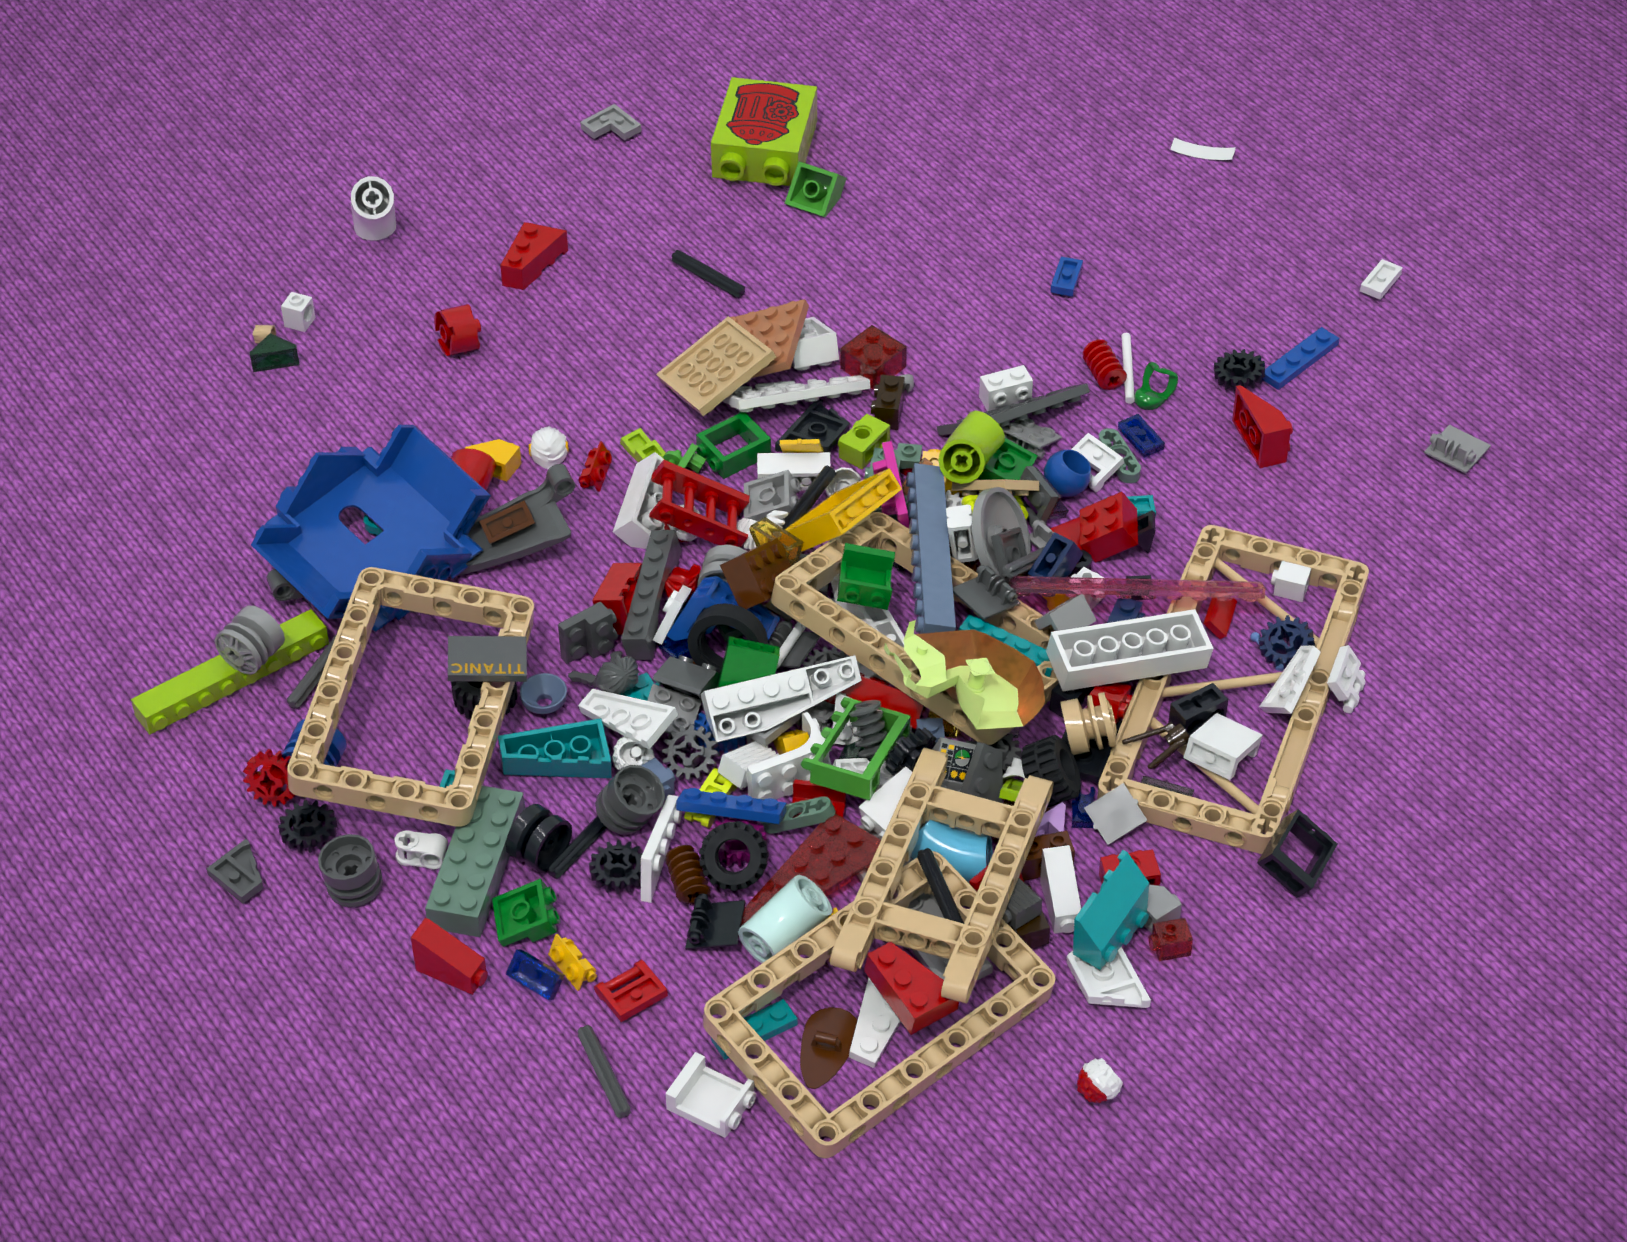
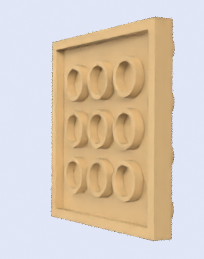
[656,316,776,416]

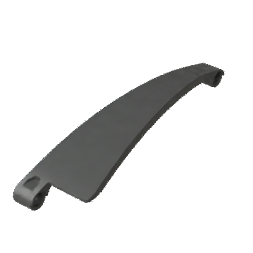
[266,464,575,601]

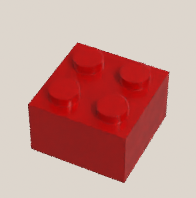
[1079,491,1138,563]

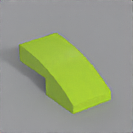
[620,428,666,462]

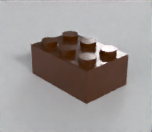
[720,537,791,609]

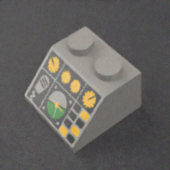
[932,737,976,792]

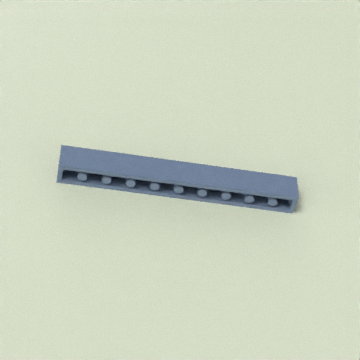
[906,463,956,634]

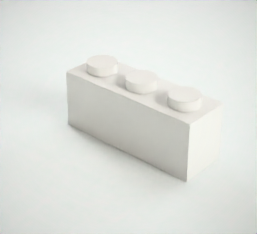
[757,452,830,490]

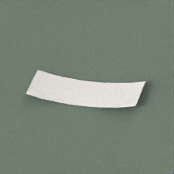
[1170,138,1236,160]

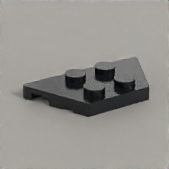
[775,398,850,452]

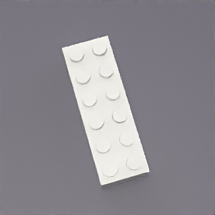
[1046,609,1213,691]

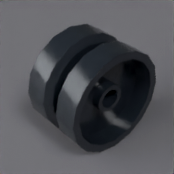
[505,804,572,873]

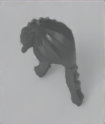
[568,651,639,695]

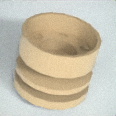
[1061,692,1117,755]

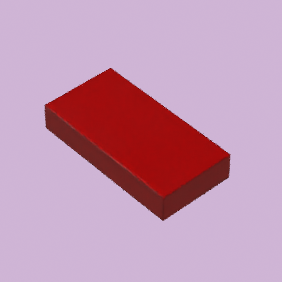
[1203,585,1237,639]

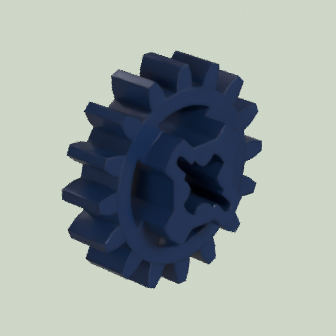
[1258,615,1315,669]

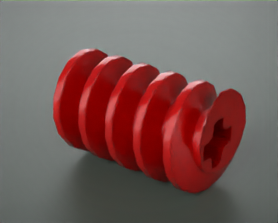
[1082,339,1127,390]

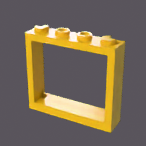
[775,468,902,558]

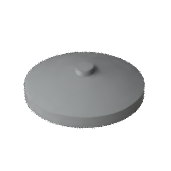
[972,487,1031,586]

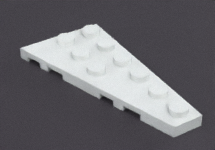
[723,375,870,412]

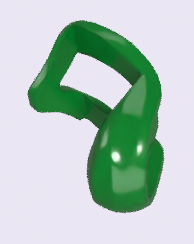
[1134,362,1178,410]

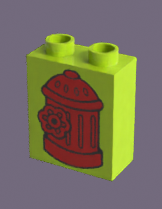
[711,77,817,186]

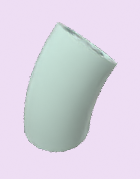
[738,875,832,963]

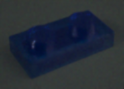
[1118,414,1165,458]
[506,949,565,1000]

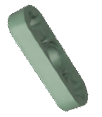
[1098,428,1141,484]
[761,797,836,834]

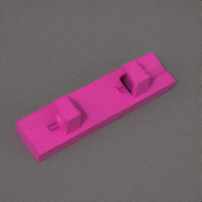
[872,441,909,529]

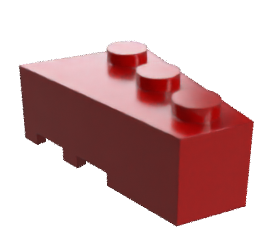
[592,563,642,635]
[864,941,959,1035]

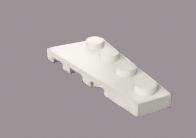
[578,689,678,749]
[641,795,682,903]
[849,978,901,1068]

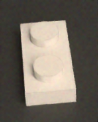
[1360,259,1403,300]

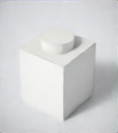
[1271,561,1311,602]

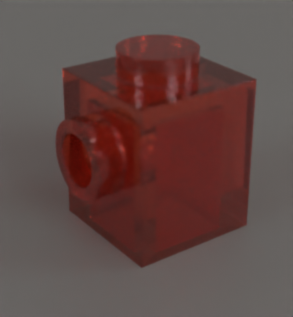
[1148,918,1193,961]

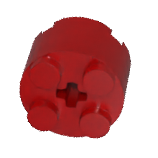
[434,304,481,356]

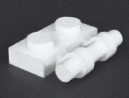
[1327,645,1366,713]

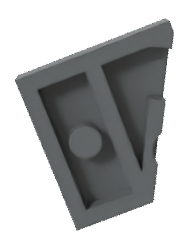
[960,742,1003,803]
[206,839,264,904]

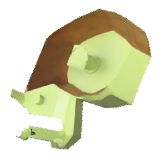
[884,620,1045,730]

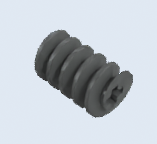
[849,700,887,758]

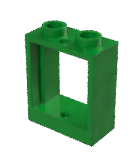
[696,412,771,479]

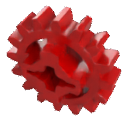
[243,749,295,807]

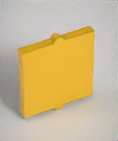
[780,439,824,453]

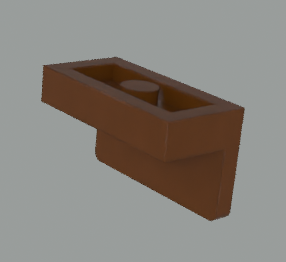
[479,500,535,544]

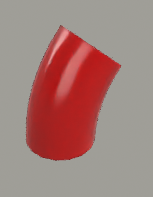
[451,448,496,491]

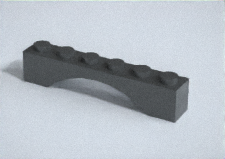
[621,530,682,660]

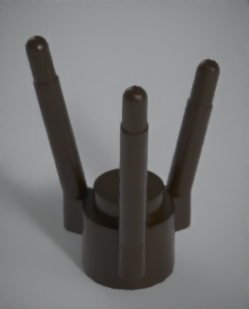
[1122,722,1190,769]

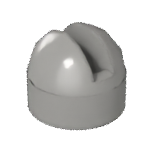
[900,374,914,393]

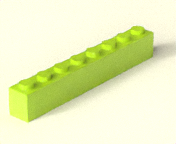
[131,609,329,735]

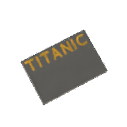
[448,636,527,682]

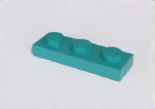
[711,999,798,1060]

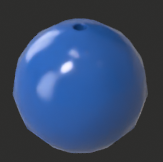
[1044,449,1092,497]

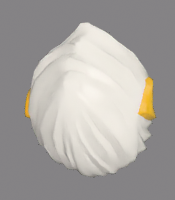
[528,426,569,470]

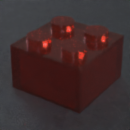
[840,325,907,390]

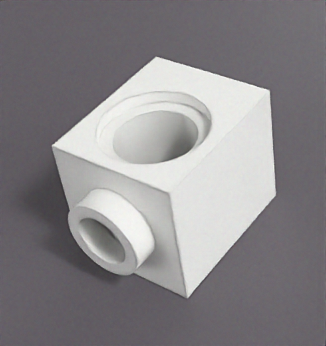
[281,292,316,332]

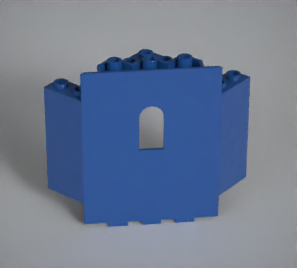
[251,424,491,632]

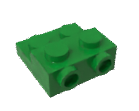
[978,438,1038,480]
[492,878,560,947]

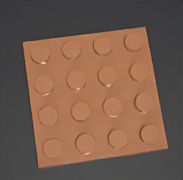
[730,299,809,378]

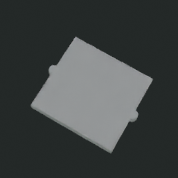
[1084,783,1147,845]

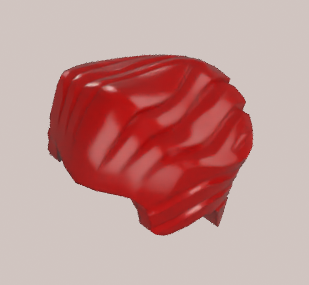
[664,564,701,601]

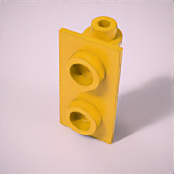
[548,934,597,991]

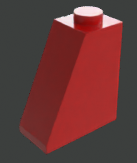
[411,918,488,995]

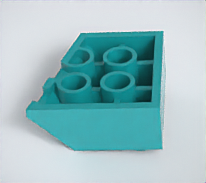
[1073,850,1149,970]

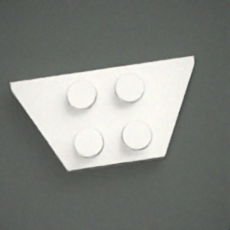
[1066,947,1151,1008]

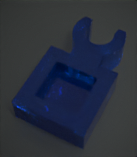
[657,637,692,659]
[1072,787,1095,828]

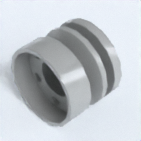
[214,605,285,675]

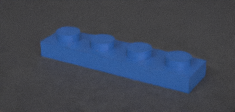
[1262,327,1340,390]
[676,788,787,824]

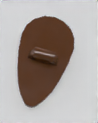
[800,1007,858,1089]

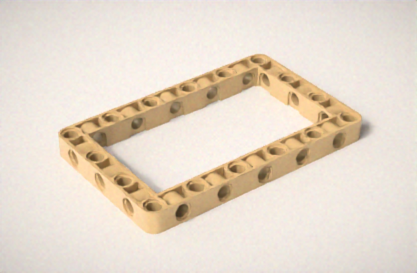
[771,512,1059,745]
[287,567,534,827]
[703,851,1055,1158]

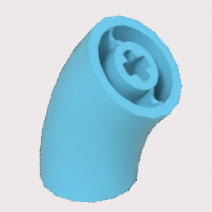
[911,820,993,884]

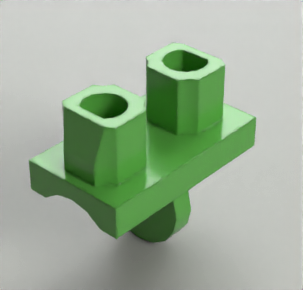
[663,443,706,473]

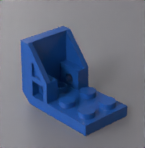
[666,576,780,641]

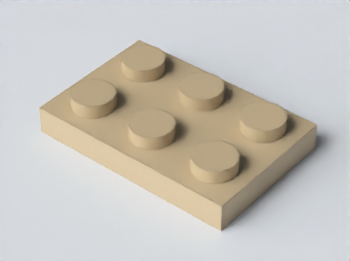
[952,479,1039,496]

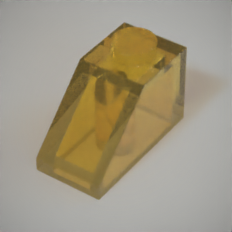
[749,517,804,566]

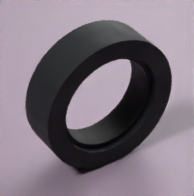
[688,603,768,674]

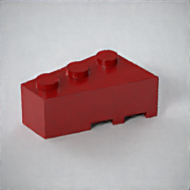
[500,222,568,290]

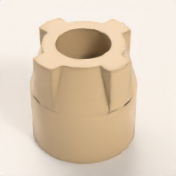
[253,325,276,344]

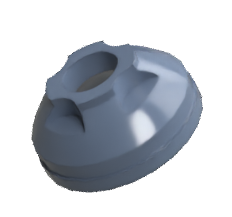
[520,673,567,714]

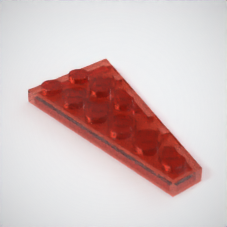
[741,814,881,926]

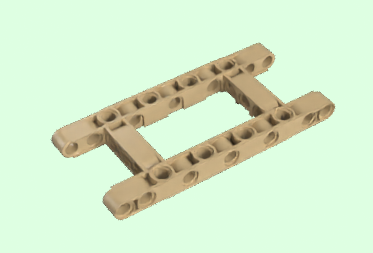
[830,747,1054,1004]

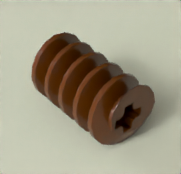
[665,845,711,905]

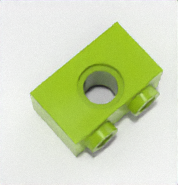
[838,414,890,470]

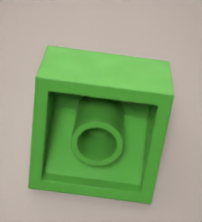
[784,161,847,217]

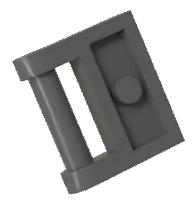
[1012,466,1059,529]

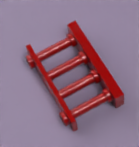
[649,460,750,547]

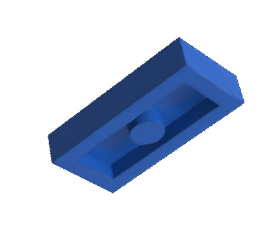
[1050,256,1083,297]

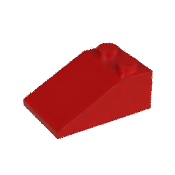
[1232,385,1293,468]

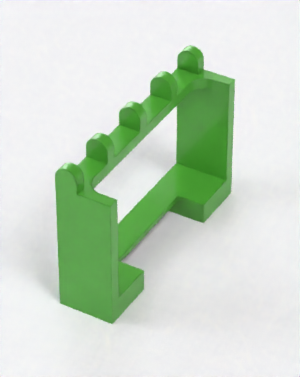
[801,697,911,800]

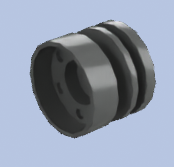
[595,765,665,835]
[318,834,383,907]

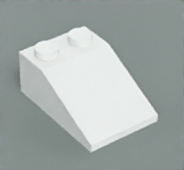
[791,317,839,370]

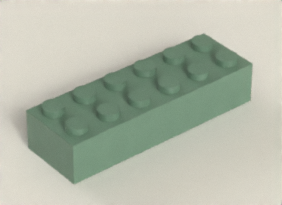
[425,786,525,937]

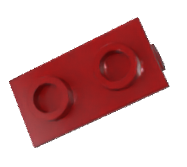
[578,441,612,492]

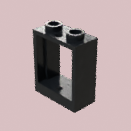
[1257,809,1338,898]

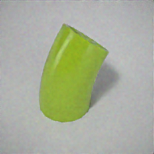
[938,410,1005,484]

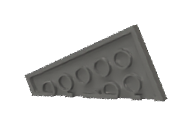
[936,383,1090,436]

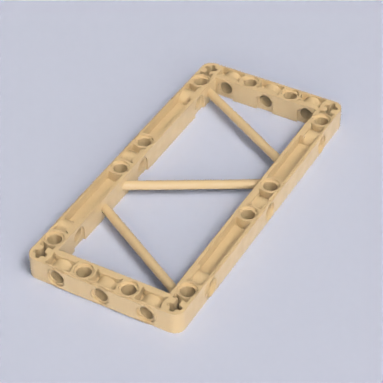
[1097,525,1369,854]

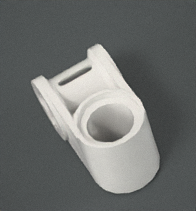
[395,830,448,869]

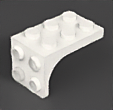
[747,712,832,799]

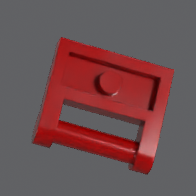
[594,959,668,1022]

